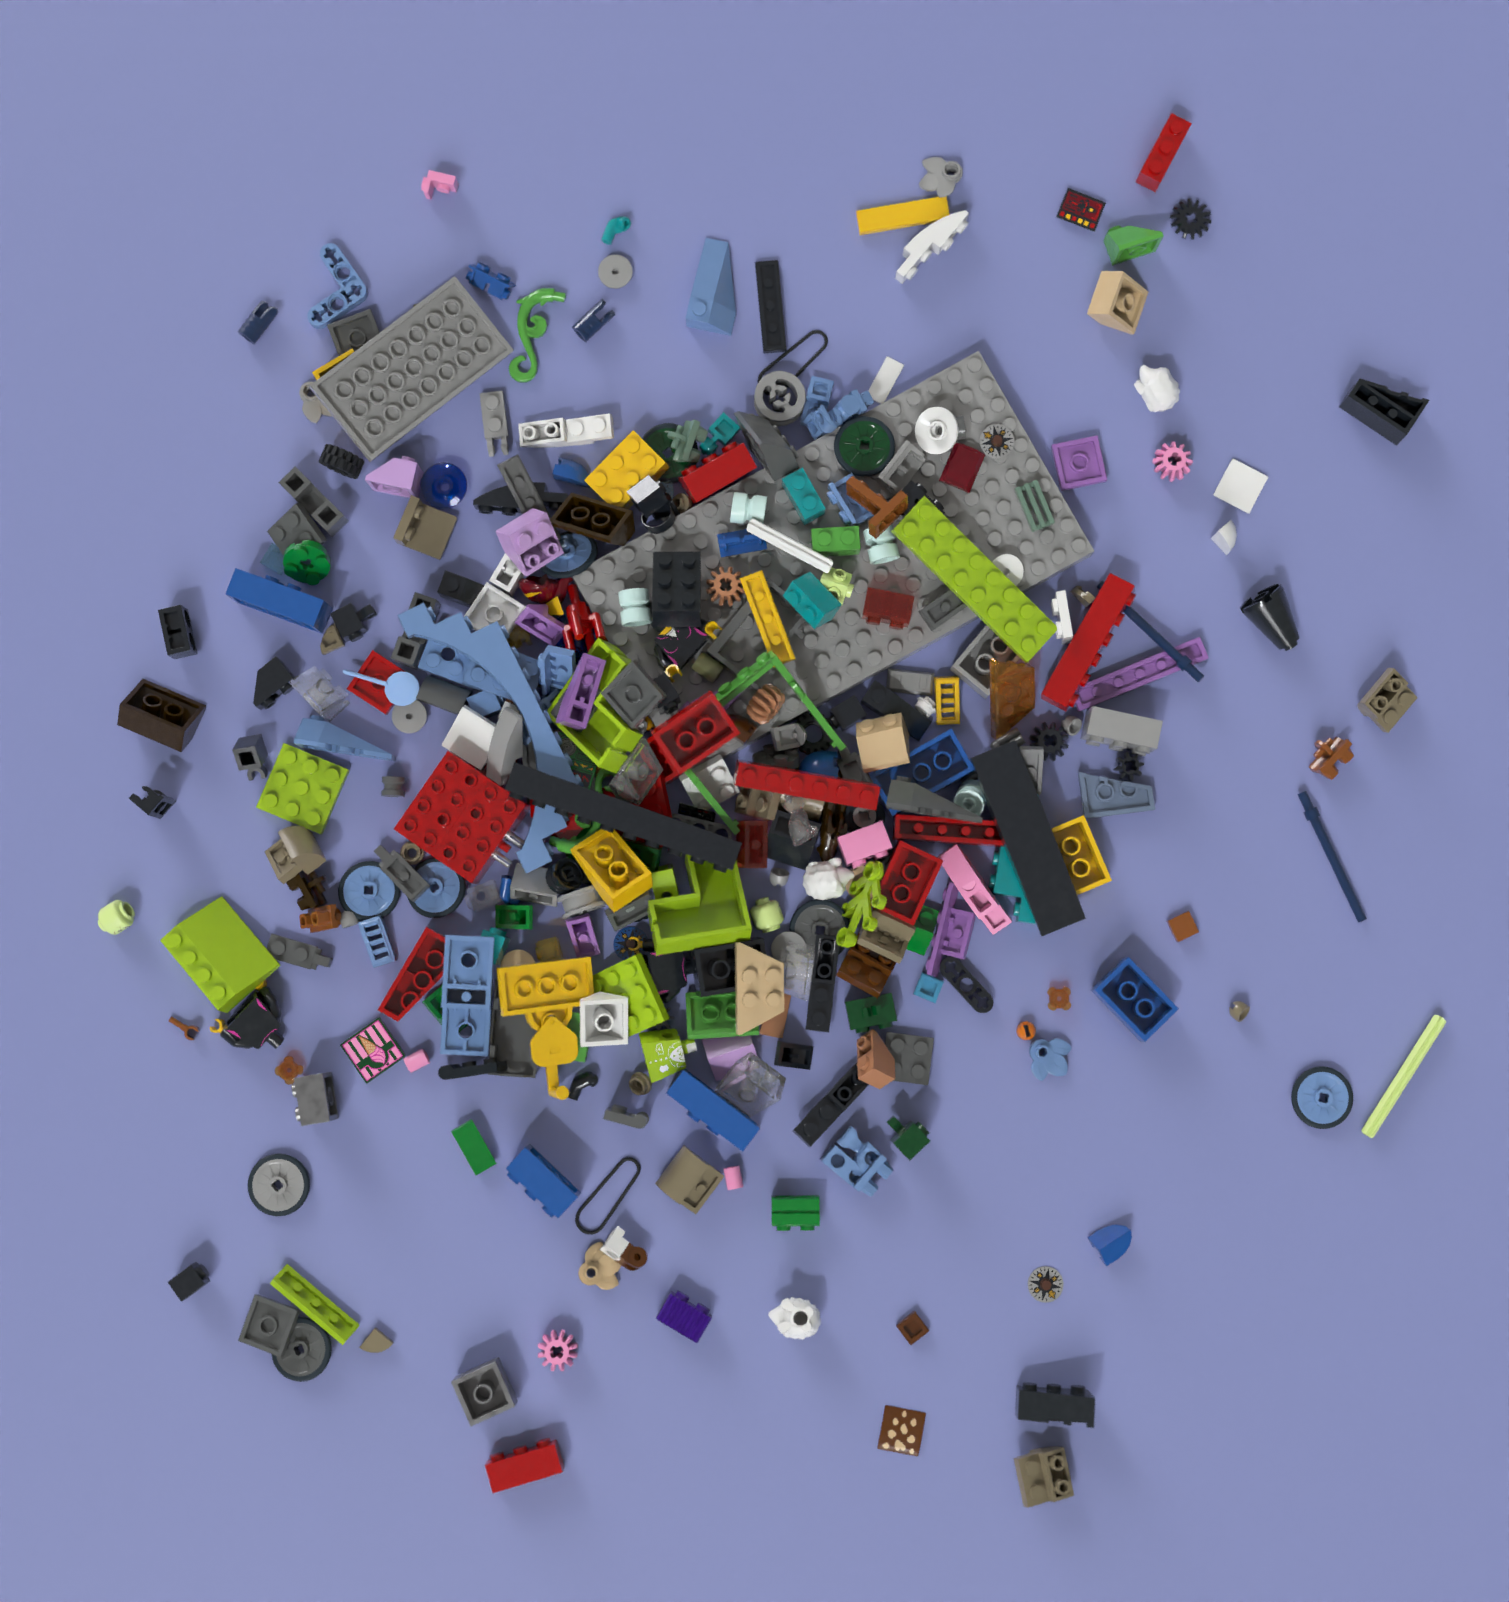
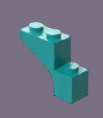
[988,846,1036,925]

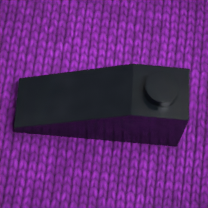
[437,570,514,607]
[861,680,932,741]

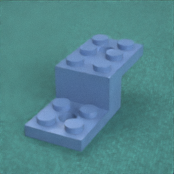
[418,640,541,701]
[440,935,494,1056]

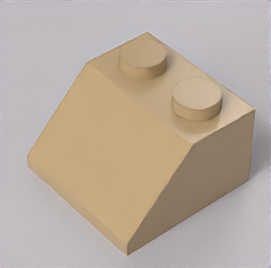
[1087,271,1148,334]
[856,712,910,773]

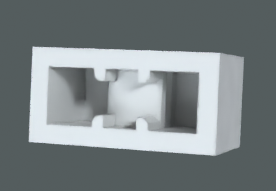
[489,553,524,597]

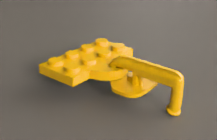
[497,957,594,1100]

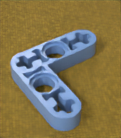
[307,243,368,329]

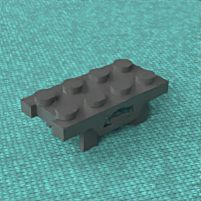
[488,979,537,1078]

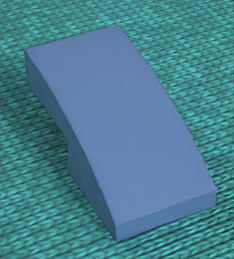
[800,376,834,426]

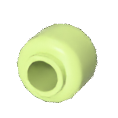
[750,897,784,933]
[98,900,135,935]

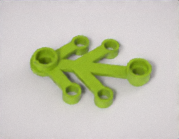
[836,861,887,948]

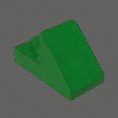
[495,905,533,929]
[906,905,939,956]

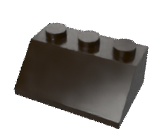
[550,492,635,546]
[117,679,206,752]

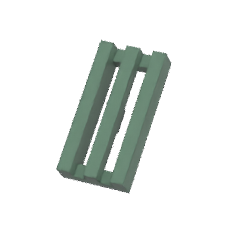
[1014,479,1055,532]

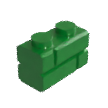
[771,1195,820,1231]

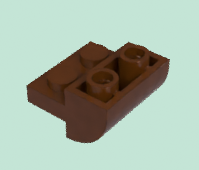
[836,933,897,998]

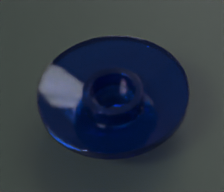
[421,462,467,509]

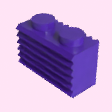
[656,1290,712,1343]

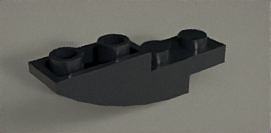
[473,482,568,516]
[805,934,839,1033]
[792,1062,869,1147]

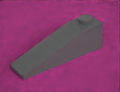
[886,776,983,824]

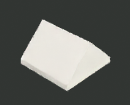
[580,992,628,1047]

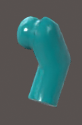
[601,216,631,245]

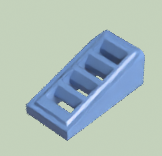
[358,916,397,968]

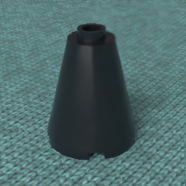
[1240,584,1300,651]

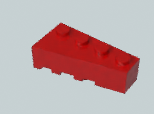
[378,927,445,1022]

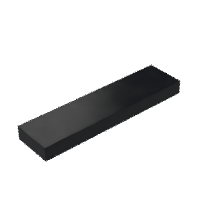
[755,260,786,354]

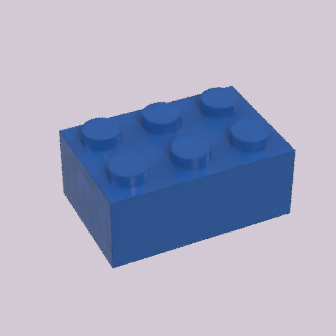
[1091,957,1179,1042]
[505,1144,582,1218]

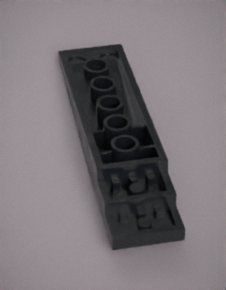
[970,740,1086,937]

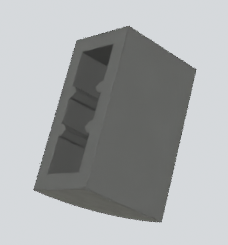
[416,675,473,715]

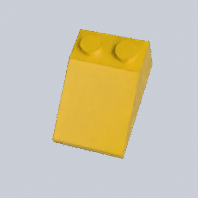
[570,829,653,913]

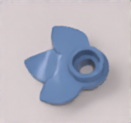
[1029,1038,1072,1081]

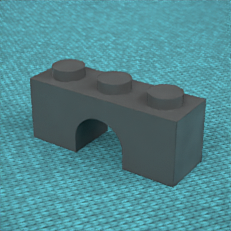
[278,466,349,537]
[391,592,441,669]

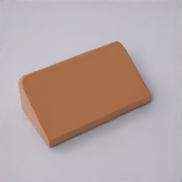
[759,991,792,1039]

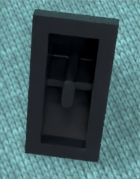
[774,1041,814,1070]

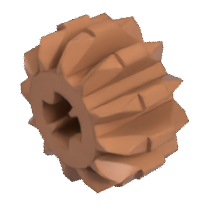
[706,566,745,607]
[746,683,785,725]

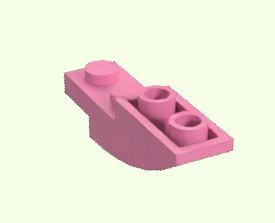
[937,843,1012,935]

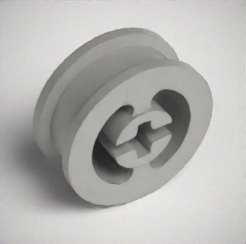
[754,371,806,426]
[557,885,607,919]

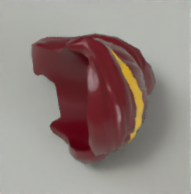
[518,574,573,604]

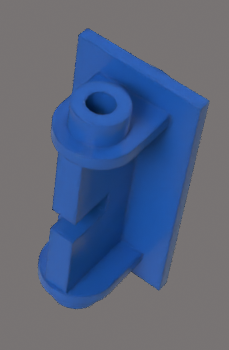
[466,262,516,300]
[717,529,767,558]

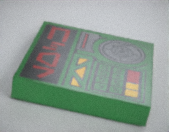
[558,731,598,789]

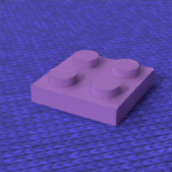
[1051,435,1107,491]

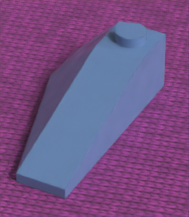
[686,238,736,336]
[294,715,396,762]

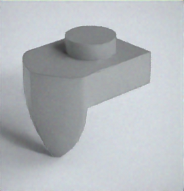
[770,723,807,751]

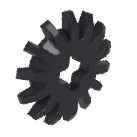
[1170,199,1211,240]

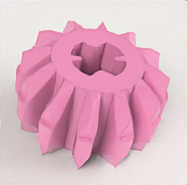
[1152,441,1193,482]
[538,1330,578,1371]

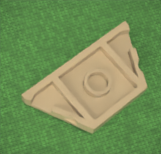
[735,942,784,1035]

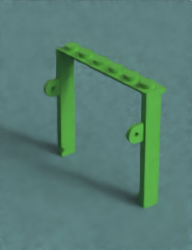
[684,651,846,835]

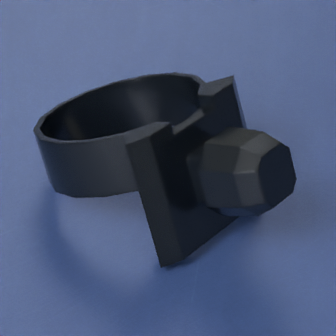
[641,493,680,534]

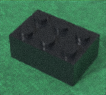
[652,551,701,627]
[690,937,766,997]

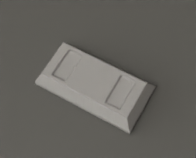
[886,668,934,696]

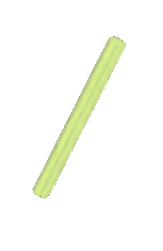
[1361,1015,1446,1138]

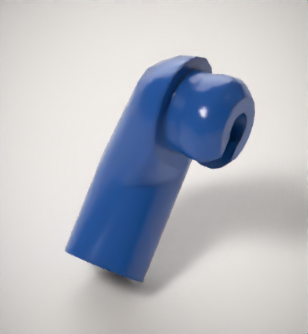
[499,875,521,905]

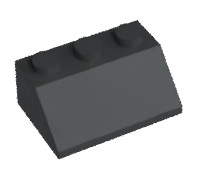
[734,411,799,481]

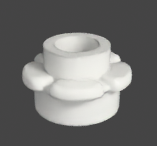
[914,696,936,718]

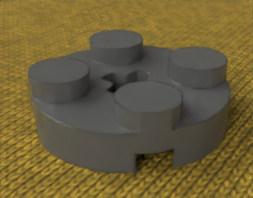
[752,744,800,769]

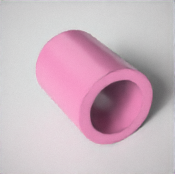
[404,1048,430,1073]
[723,1165,744,1190]

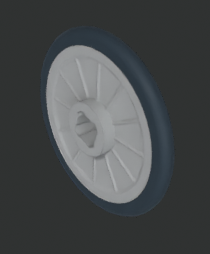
[248,1154,310,1216]

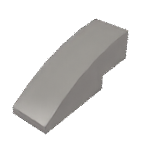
[486,707,523,786]

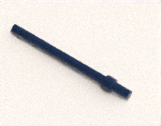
[1097,581,1204,682]
[1297,791,1367,923]

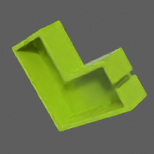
[547,638,643,773]
[647,854,752,956]

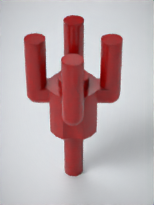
[562,584,606,653]

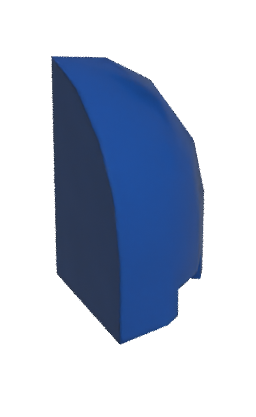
[552,457,590,488]
[798,751,838,777]
[1087,1224,1132,1267]

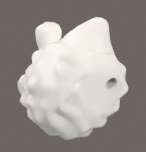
[1134,365,1180,412]
[802,858,855,900]
[768,1297,822,1339]

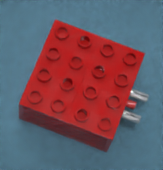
[394,751,530,884]

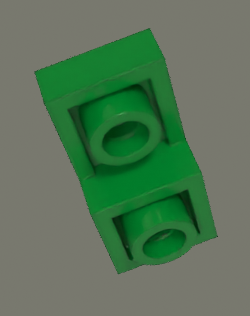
[451,1119,497,1175]

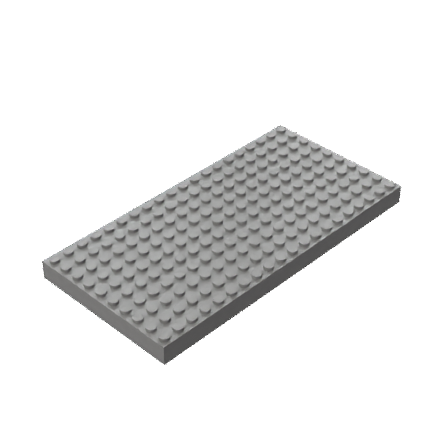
[572,351,1094,774]

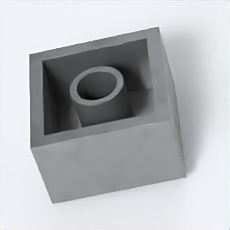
[291,1072,339,1126]
[451,1357,518,1427]

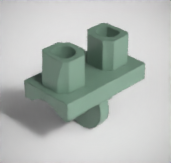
[667,419,708,463]

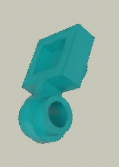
[699,412,740,456]

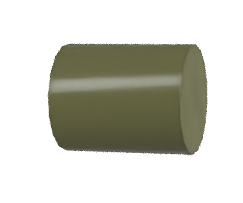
[691,651,725,684]

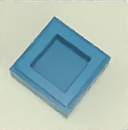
[913,972,944,1003]

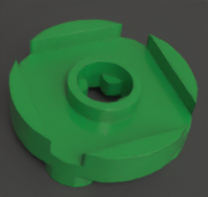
[283,540,331,585]

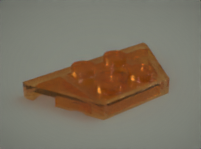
[989,658,1035,740]

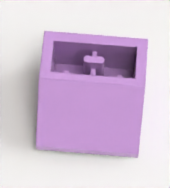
[495,508,564,577]

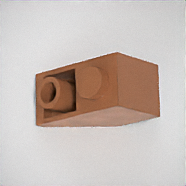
[857,1029,895,1089]

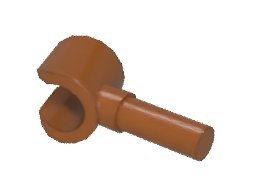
[169,1017,200,1040]

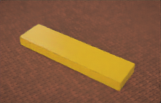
[856,197,950,235]
[740,570,795,668]

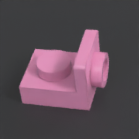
[421,170,459,200]

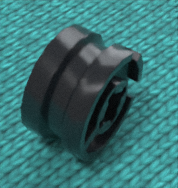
[545,858,584,895]

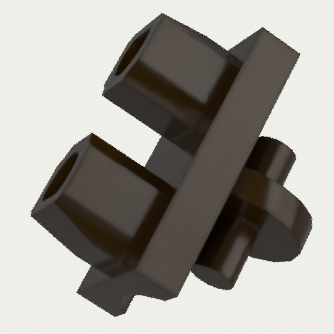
[286,870,328,911]

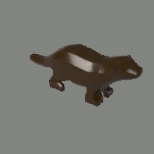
[816,770,848,861]

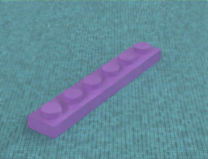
[1075,637,1209,712]

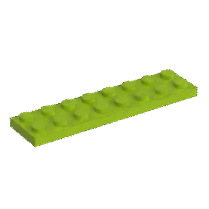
[891,496,1057,663]

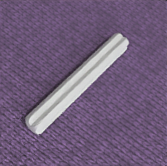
[746,519,834,573]

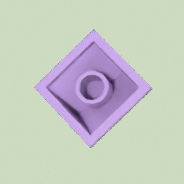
[702,1036,761,1081]

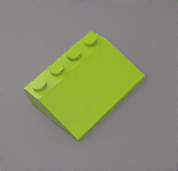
[160,896,281,1013]

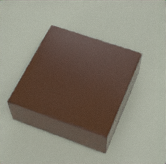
[896,1310,930,1345]

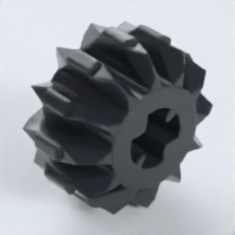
[1029,722,1069,761]

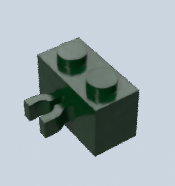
[844,993,897,1034]
[887,1116,930,1161]

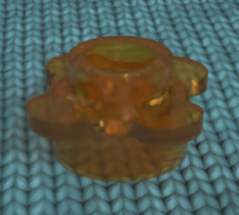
[1047,987,1071,1011]
[275,1056,304,1085]

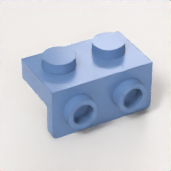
[826,473,874,526]
[537,645,576,695]

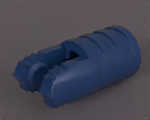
[572,299,616,342]
[238,301,278,344]

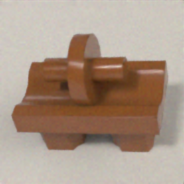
[1309,737,1354,780]
[299,904,342,933]

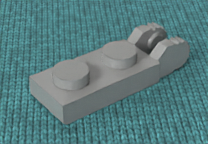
[479,391,509,457]

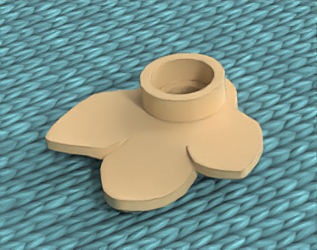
[578,1242,621,1290]

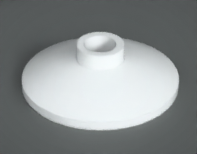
[915,407,959,454]

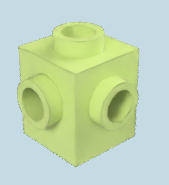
[820,568,854,605]

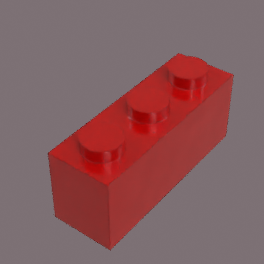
[1136,113,1192,193]
[485,1438,565,1493]

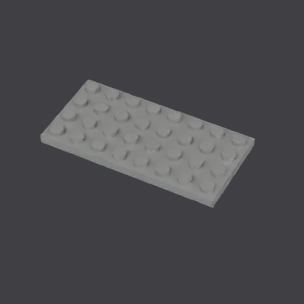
[309,276,514,462]

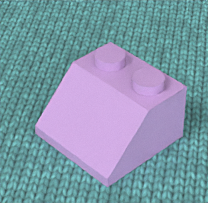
[365,456,424,498]

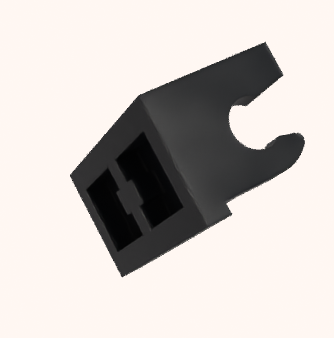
[129,786,176,819]

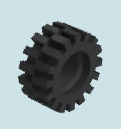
[318,444,365,479]
[795,712,834,755]

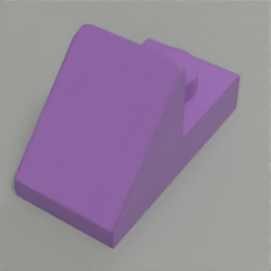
[515,604,565,646]
[566,914,600,958]

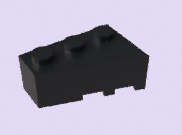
[1339,379,1430,446]
[1015,1382,1095,1428]

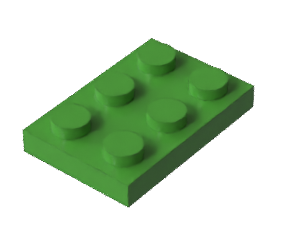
[685,992,759,1040]

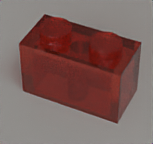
[861,587,915,630]
[736,821,768,868]

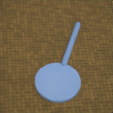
[343,669,420,706]

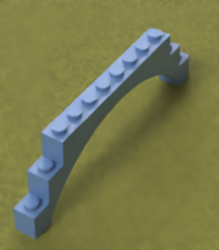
[398,603,584,874]

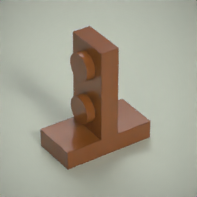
[846,476,908,539]

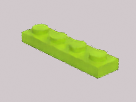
[270,1264,360,1345]

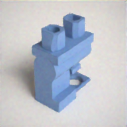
[804,389,874,441]
[820,1125,893,1196]

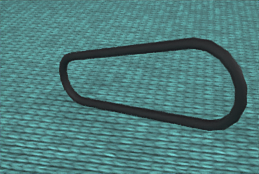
[757,330,828,396]
[575,1157,640,1235]

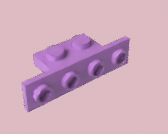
[926,882,976,977]

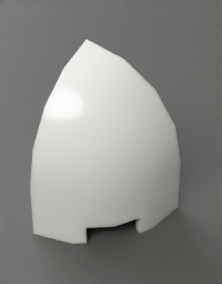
[1211,520,1237,555]

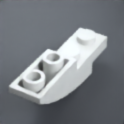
[895,210,969,284]
[518,413,614,448]

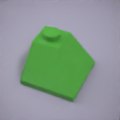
[1103,225,1164,266]

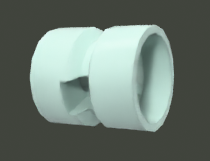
[730,492,767,524]
[863,524,900,565]
[618,588,652,627]
[954,779,986,816]

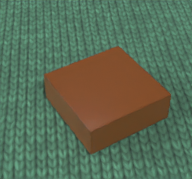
[1166,911,1199,942]

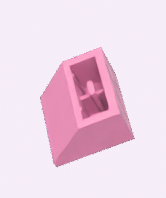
[837,821,892,869]

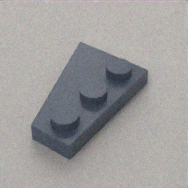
[1078,772,1155,819]

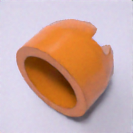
[1016,1021,1036,1040]

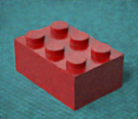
[678,441,757,503]
[650,690,740,774]
[871,840,944,926]

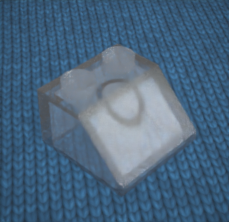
[289,666,350,722]
[608,737,663,805]
[780,941,815,1001]
[715,1052,786,1118]

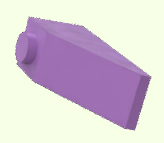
[556,653,606,730]

